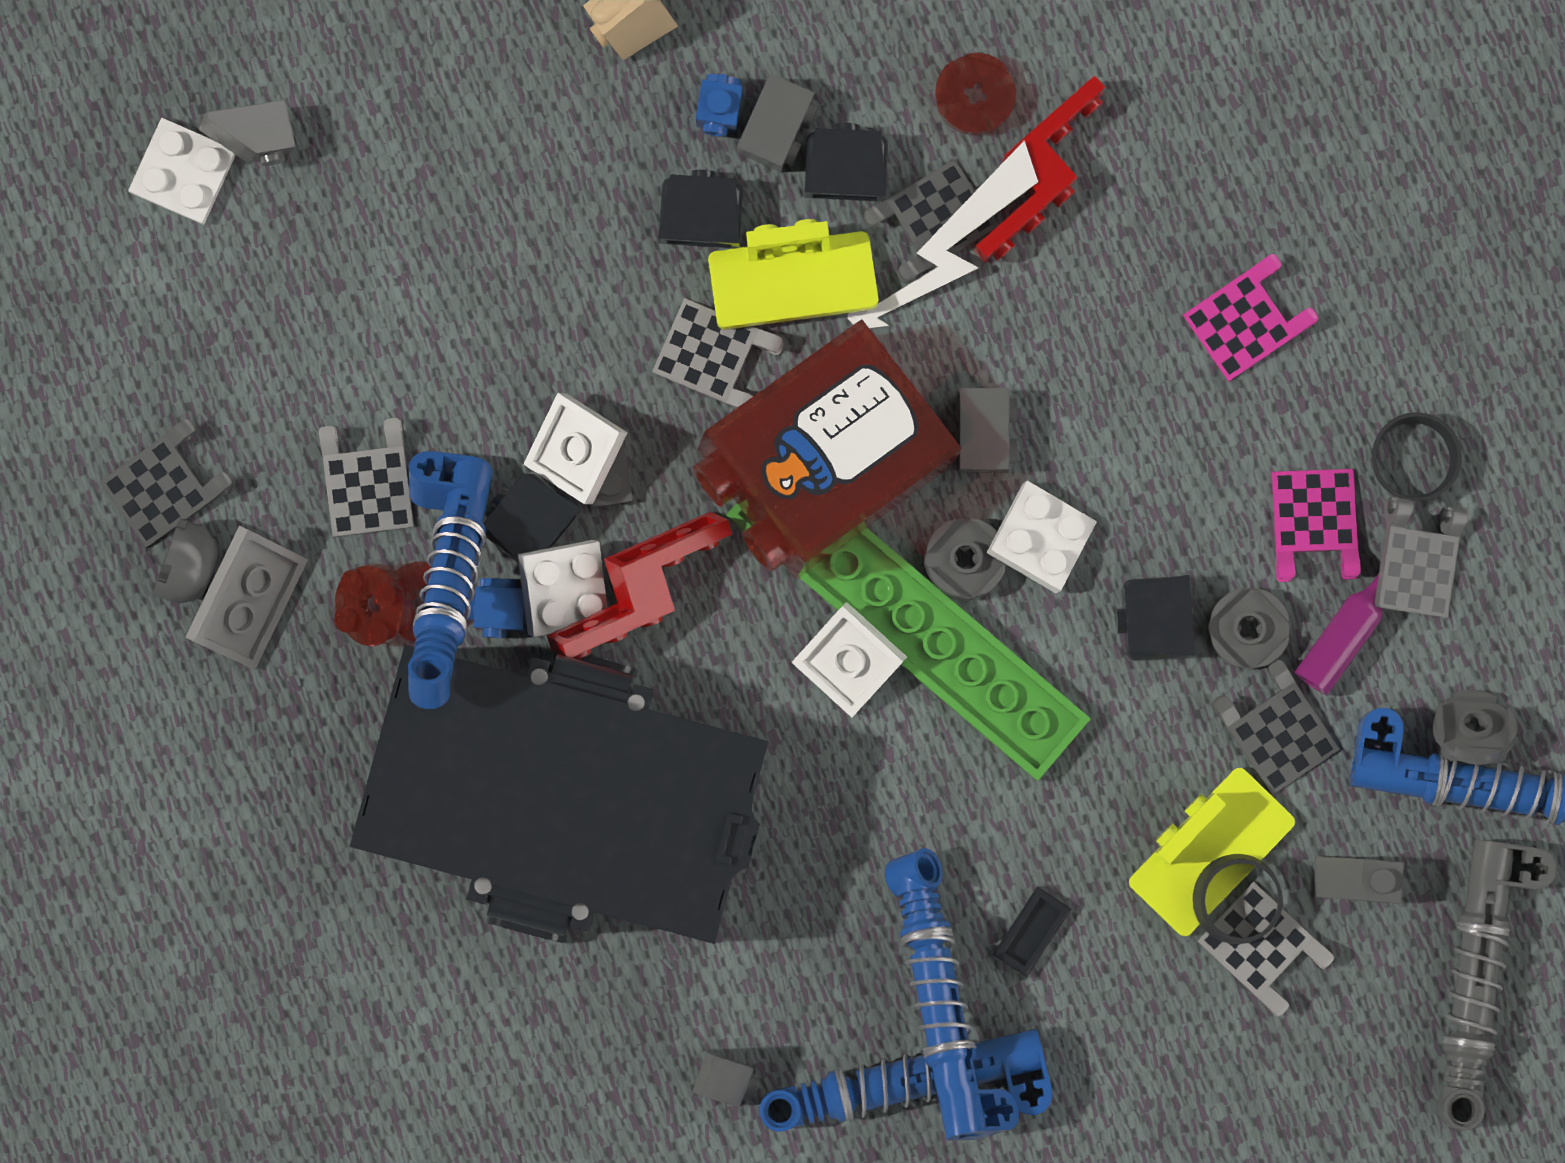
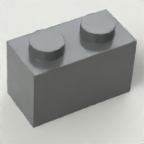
[737,73,819,173]
[958,388,1017,473]

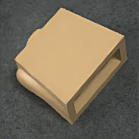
[583,0,678,60]

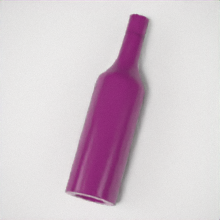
[1294,574,1382,696]

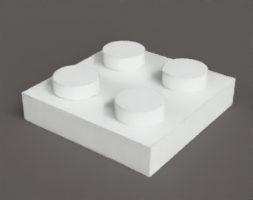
[128,118,235,225]
[524,393,627,504]
[987,481,1097,593]
[518,540,607,637]
[792,602,907,717]

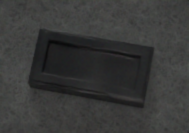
[992,886,1072,977]

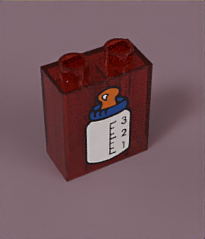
[692,319,962,580]

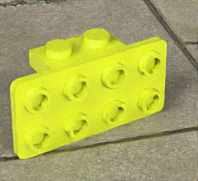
[708,219,878,330]
[1129,768,1295,936]

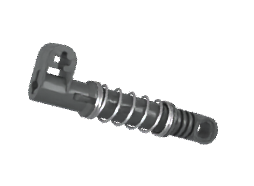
[1437,840,1557,1131]

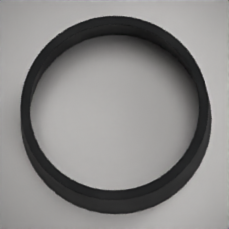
[1372,412,1462,502]
[1193,854,1283,944]

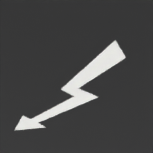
[847,141,1038,329]

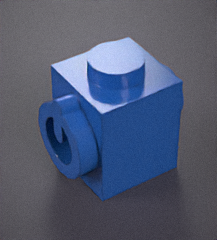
[696,74,743,137]
[467,578,526,639]

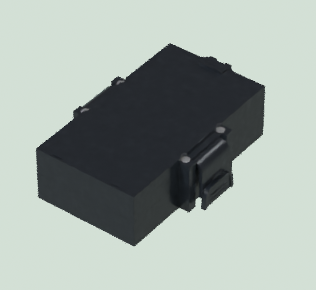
[349,644,769,944]

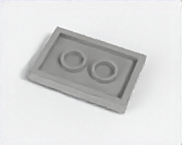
[185,526,308,670]

